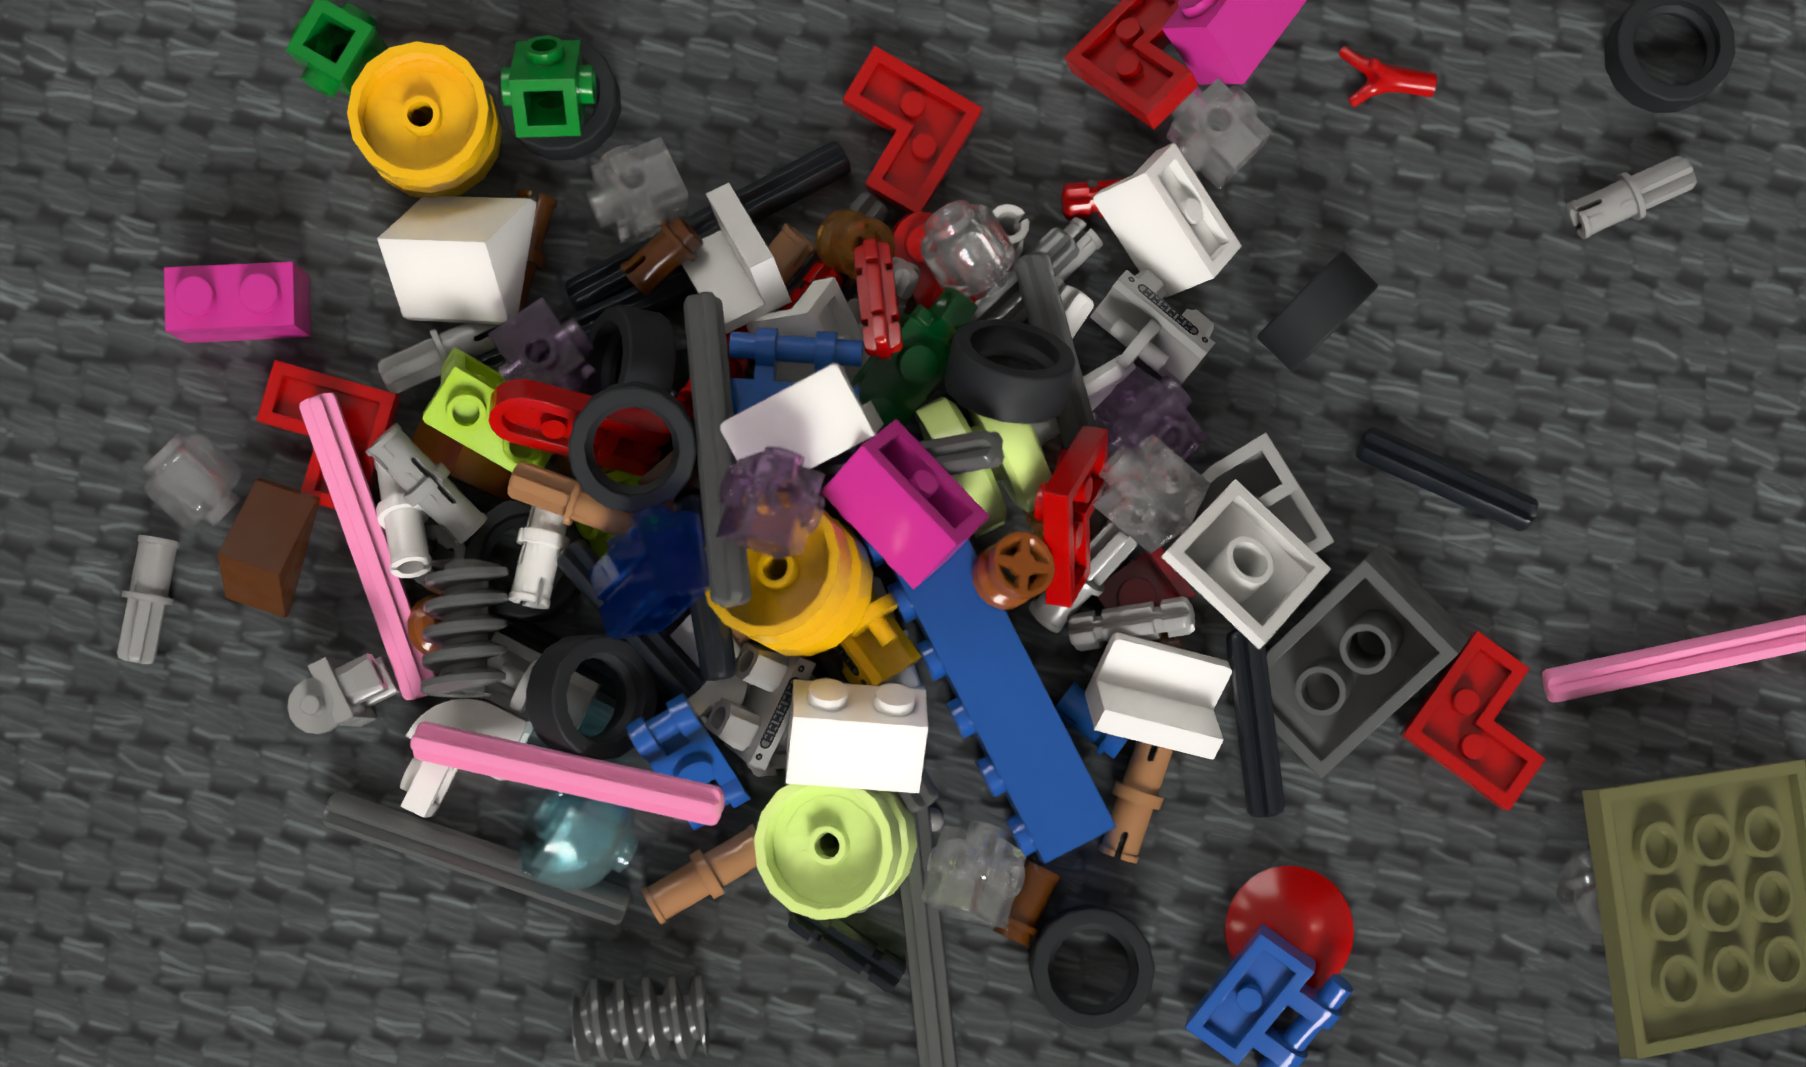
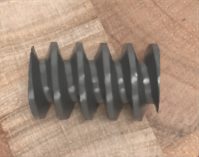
[420,559,509,698]
[572,975,710,1063]

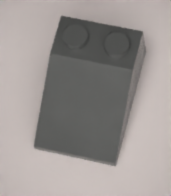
[1231,544,1471,779]

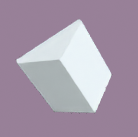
[377,196,537,326]
[1161,479,1331,649]

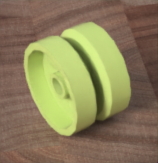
[914,396,1052,538]
[754,784,917,920]

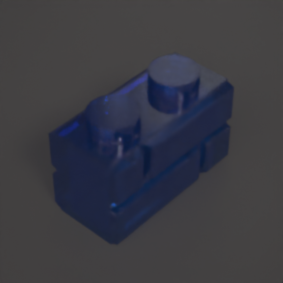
[589,505,710,640]

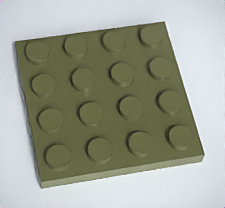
[1582,759,1806,1059]

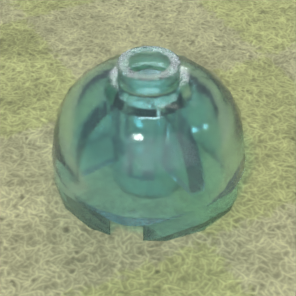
[516,789,638,890]

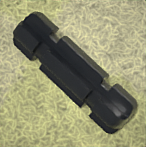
[788,912,906,992]

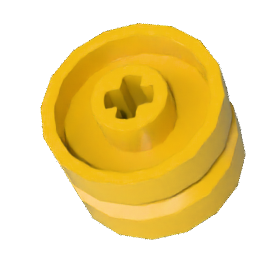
[347,41,503,198]
[701,493,873,656]

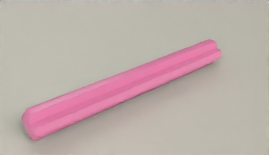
[299,392,436,700]
[1542,615,1806,703]
[410,722,725,826]

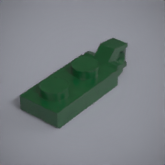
[850,285,978,444]

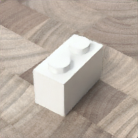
[786,678,928,793]

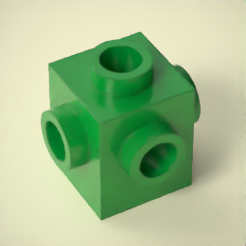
[285,0,388,98]
[501,35,597,138]

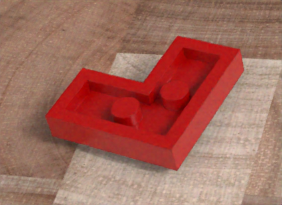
[1064,0,1198,130]
[843,46,983,214]
[256,360,401,510]
[1034,426,1109,608]
[1399,631,1546,811]

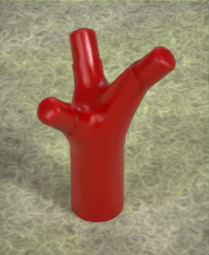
[1339,46,1437,107]

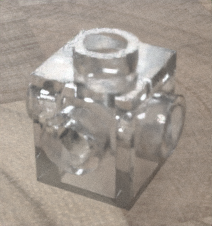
[1166,78,1272,190]
[586,137,689,243]
[1093,434,1211,554]
[921,821,1027,929]

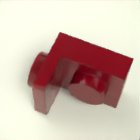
[1094,543,1195,609]

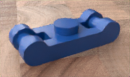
[625,693,751,831]

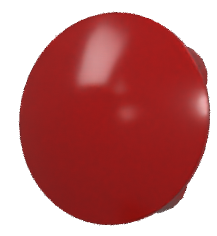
[1223,865,1354,989]

